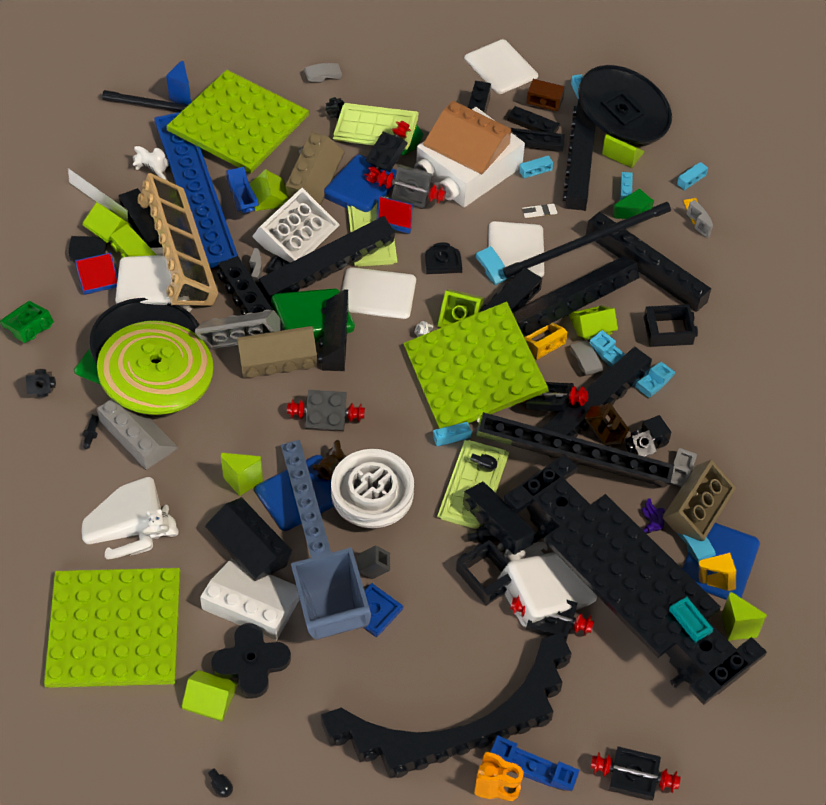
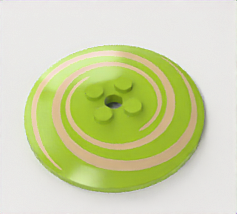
[97,321,213,415]

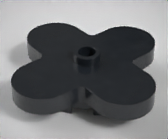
[211,623,291,698]

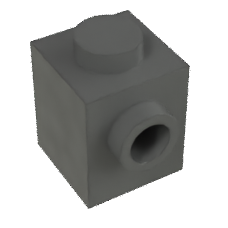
[358,545,390,579]

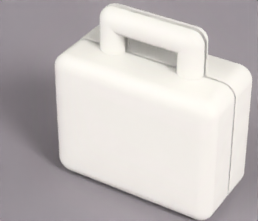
[464,39,538,94]
[488,221,544,277]
[115,247,195,312]
[341,267,416,319]
[82,477,161,559]
[497,542,597,627]

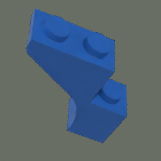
[225,167,259,214]

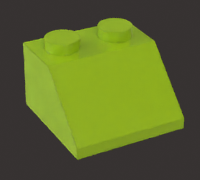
[437,289,484,327]
[569,305,618,340]

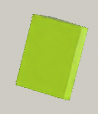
[602,134,644,168]
[249,169,288,211]
[83,202,134,243]
[221,453,263,496]
[721,592,767,641]
[182,670,238,722]

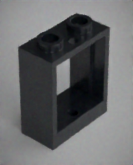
[643,304,698,347]
[456,540,511,606]

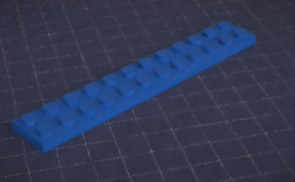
[154,112,238,268]

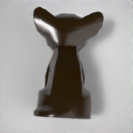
[313,440,347,480]

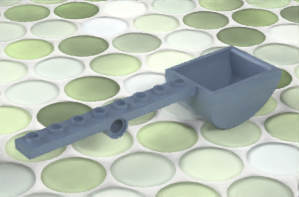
[281,440,371,640]

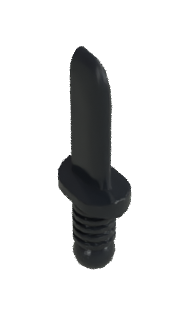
[82,414,99,449]

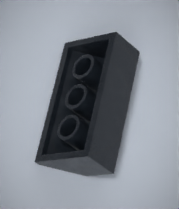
[318,289,349,371]
[205,497,292,581]

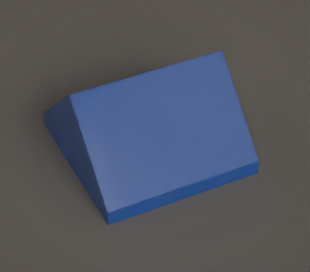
[166,61,191,105]

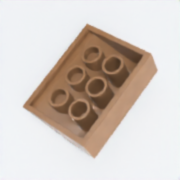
[423,101,511,175]

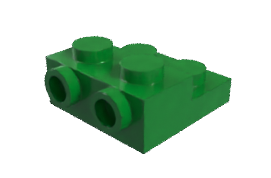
[0,301,54,343]

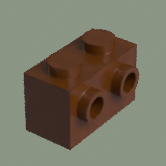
[526,79,565,112]

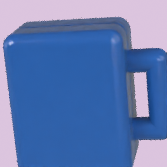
[324,154,397,212]
[254,455,334,531]
[682,523,760,600]

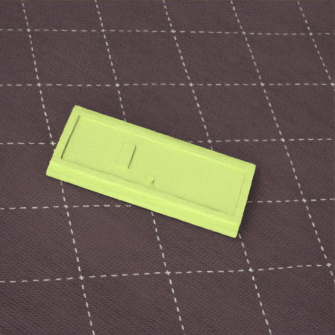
[333,103,419,150]
[348,196,397,267]
[437,440,510,529]

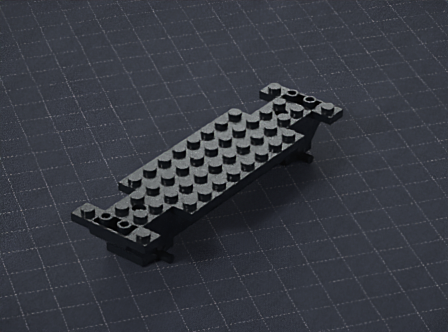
[504,454,767,705]

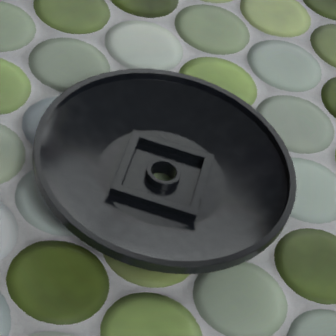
[578,65,672,144]
[90,298,199,365]

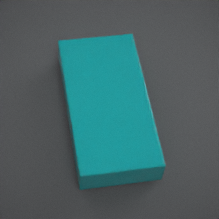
[669,597,713,642]

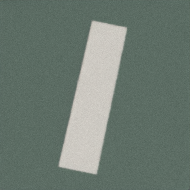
[68,168,128,222]

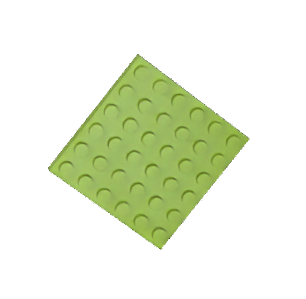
[167,70,309,174]
[403,302,549,429]
[44,568,181,688]

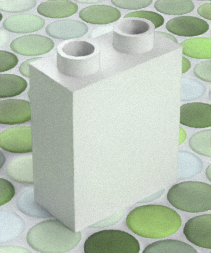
[414,107,525,208]

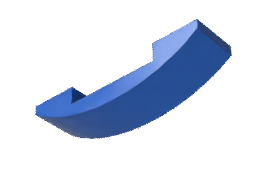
[491,735,580,791]

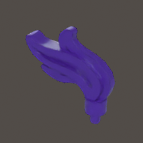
[642,498,665,533]

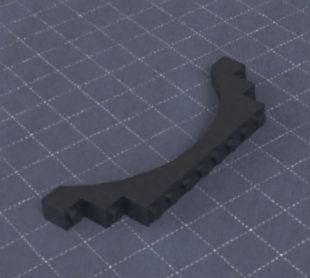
[321,632,572,778]

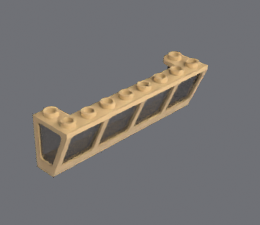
[138,173,218,306]

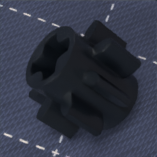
[326,97,345,119]

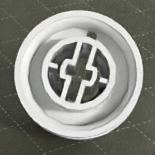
[331,449,414,528]

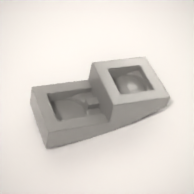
[304,63,342,83]
[686,200,713,238]
[249,248,262,288]
[570,340,603,375]
[670,448,698,487]

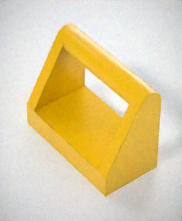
[524,323,568,360]
[699,553,736,591]

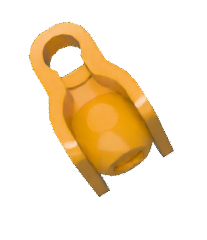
[474,752,524,801]

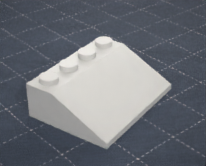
[252,188,340,263]
[200,558,300,641]

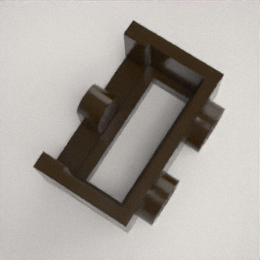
[584,402,629,445]

